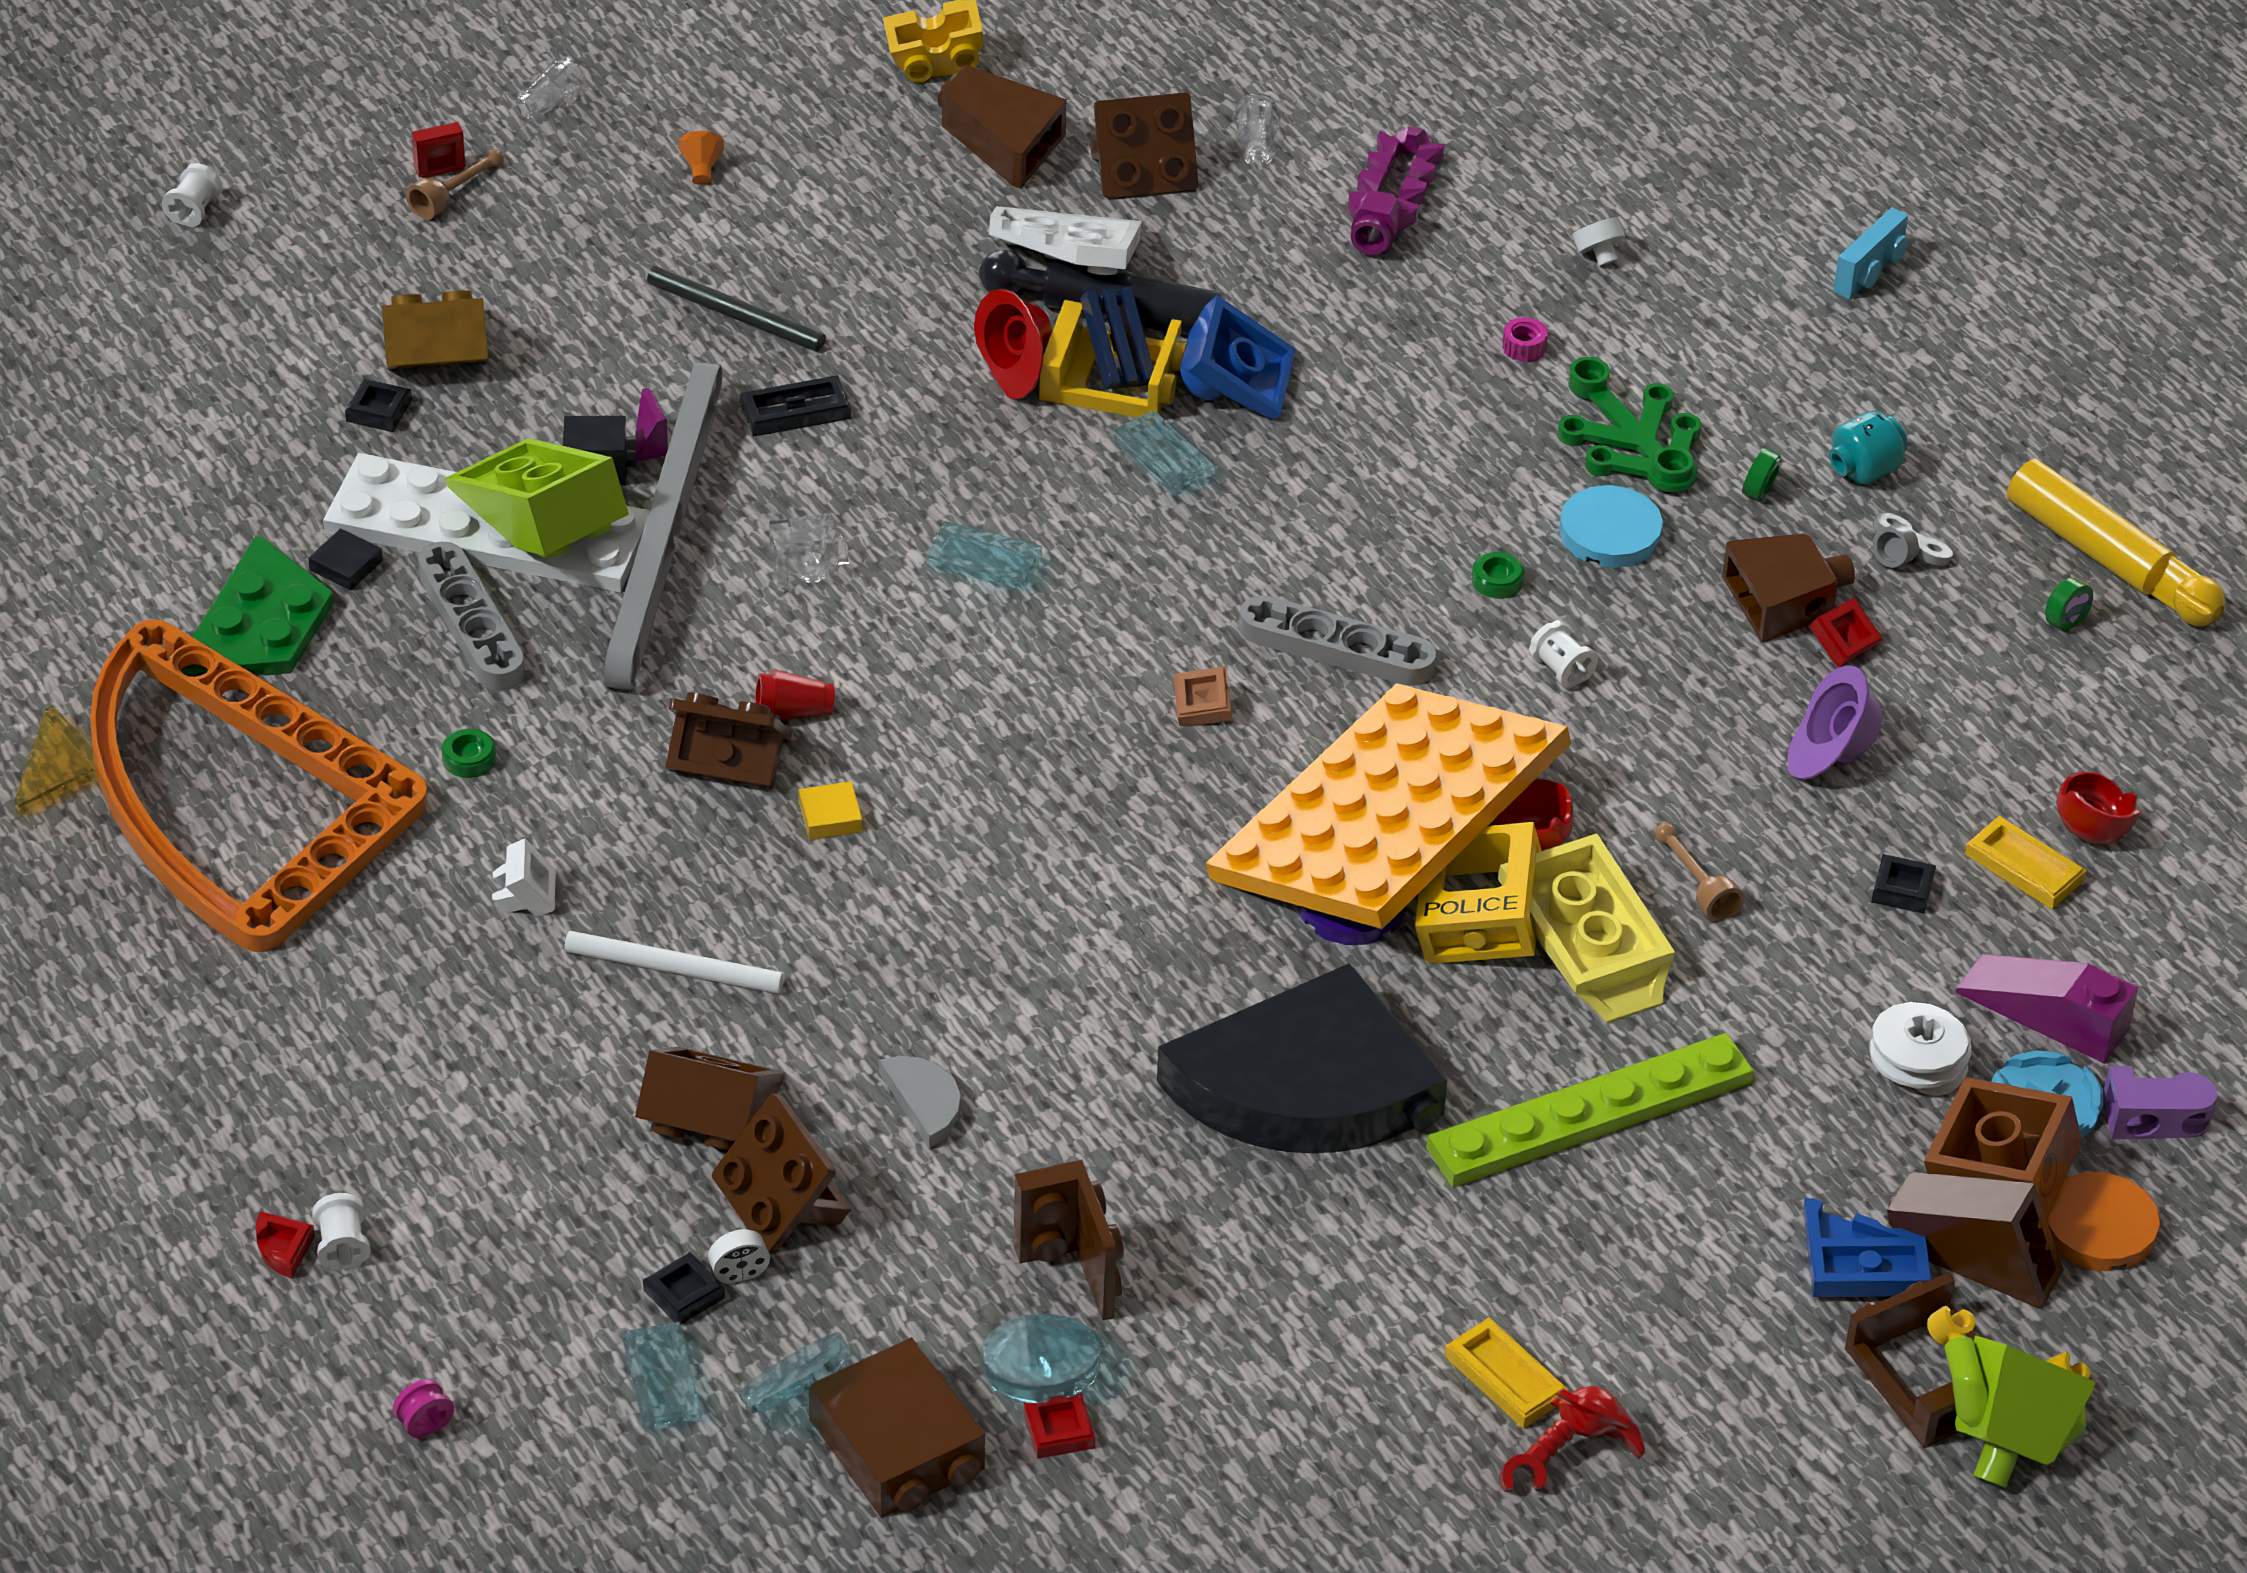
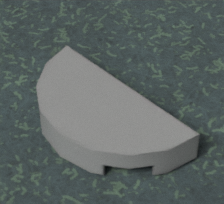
[879,1056,961,1149]

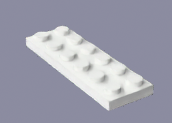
[323,453,650,592]

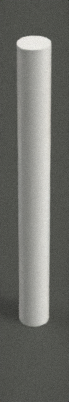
[564,931,785,994]

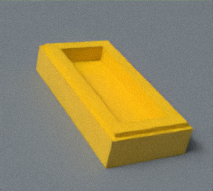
[1965,816,2087,909]
[1444,1317,1568,1429]

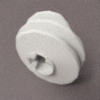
[1869,1002,1971,1096]

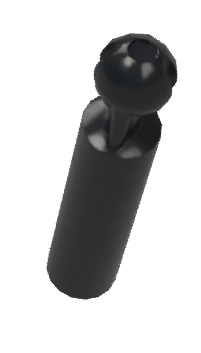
[979,250,1225,336]

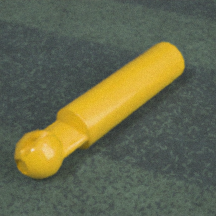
[2007,459,2226,627]

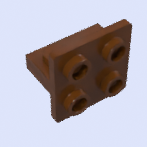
[1090,92,1199,198]
[665,692,792,789]
[712,1094,851,1253]

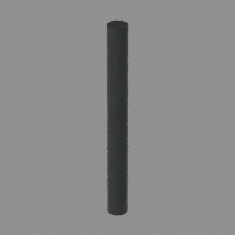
[647,265,826,352]

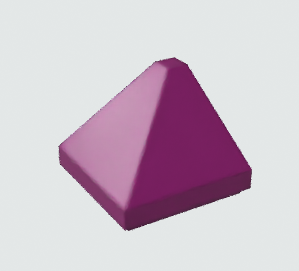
[635,388,668,462]

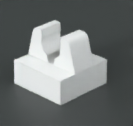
[492,838,556,916]

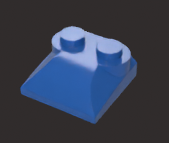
[1180,295,1296,420]

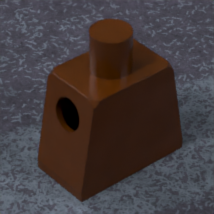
[1722,533,1855,642]

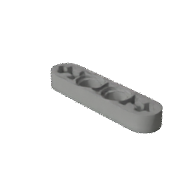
[418,541,525,691]
[1239,595,1436,686]

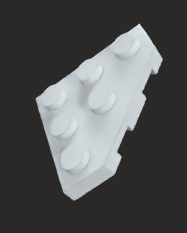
[989,206,1142,275]

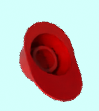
[974,289,1052,400]

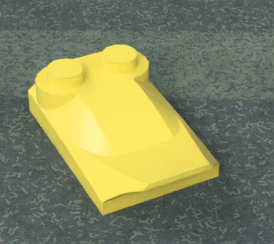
[1498,833,1675,1023]

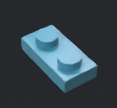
[1833,207,1909,299]

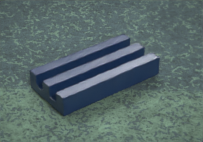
[1080,287,1154,389]

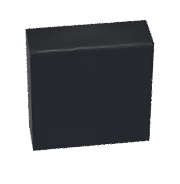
[345,379,412,432]
[308,528,383,590]
[1871,854,1936,914]
[643,1252,725,1326]

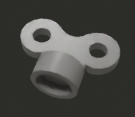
[1873,512,1953,568]

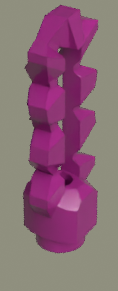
[1348,126,1445,255]

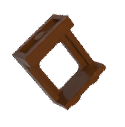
[1845,1272,1978,1448]

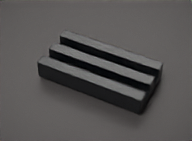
[740,375,851,437]

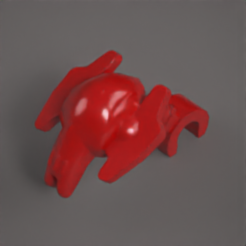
[1499,1385,1645,1492]

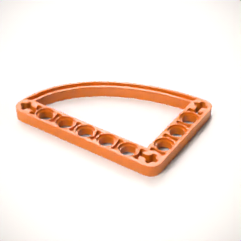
[90,619,427,952]

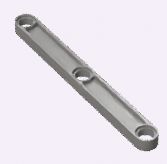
[605,361,723,691]

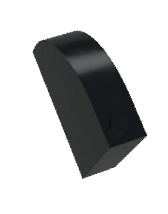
[1157,963,1447,1154]

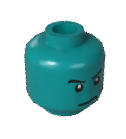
[1829,410,1908,485]

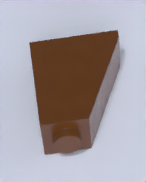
[938,64,1067,189]
[1887,1172,2064,1309]

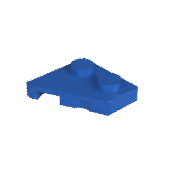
[1803,1198,1931,1297]

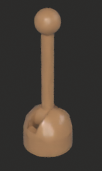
[406,149,504,221]
[1655,823,1745,923]

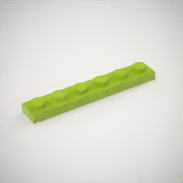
[1426,1032,1754,1188]

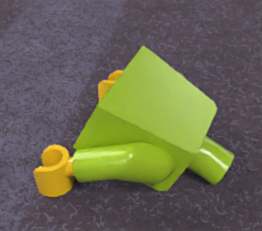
[1927,1306,2096,1488]

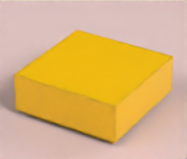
[798,781,863,840]

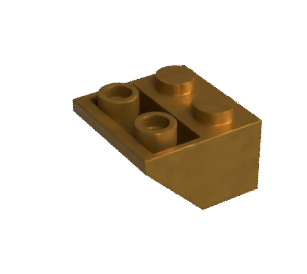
[382,290,488,369]

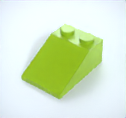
[445,438,629,558]

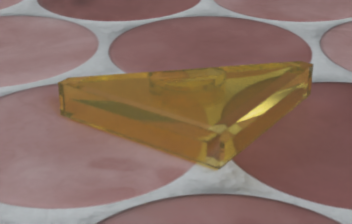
[14,705,98,818]

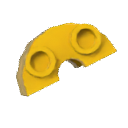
[883,0,983,83]

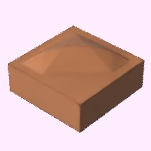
[1174,666,1233,726]

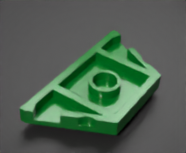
[180,536,334,676]

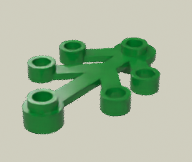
[1558,357,1701,492]

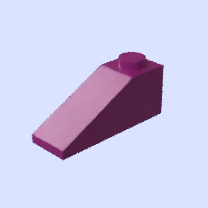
[1956,954,2139,1064]

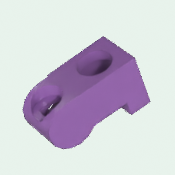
[2103,1066,2217,1140]

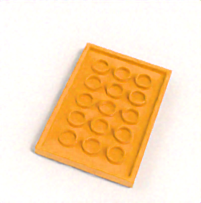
[1205,684,1571,929]

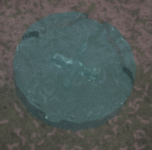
[982,1314,1100,1403]
[738,1332,852,1414]

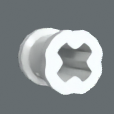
[162,163,223,228]
[1528,620,1598,689]
[312,1193,371,1270]

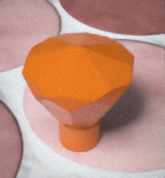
[679,130,724,184]

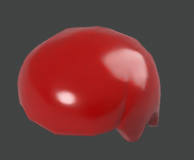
[2056,771,2142,845]
[1491,779,1574,851]

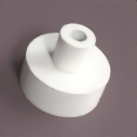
[1572,217,1625,267]

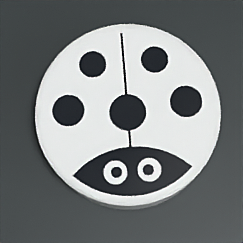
[708,1229,770,1284]

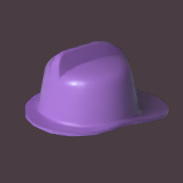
[1788,665,1883,780]

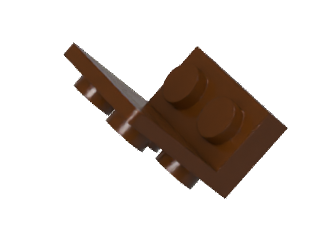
[1013,1159,1124,1321]

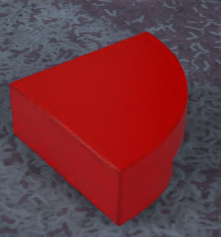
[255,1211,315,1279]

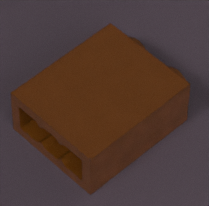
[809,1337,985,1518]

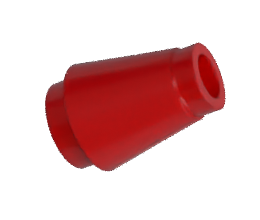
[755,669,835,721]

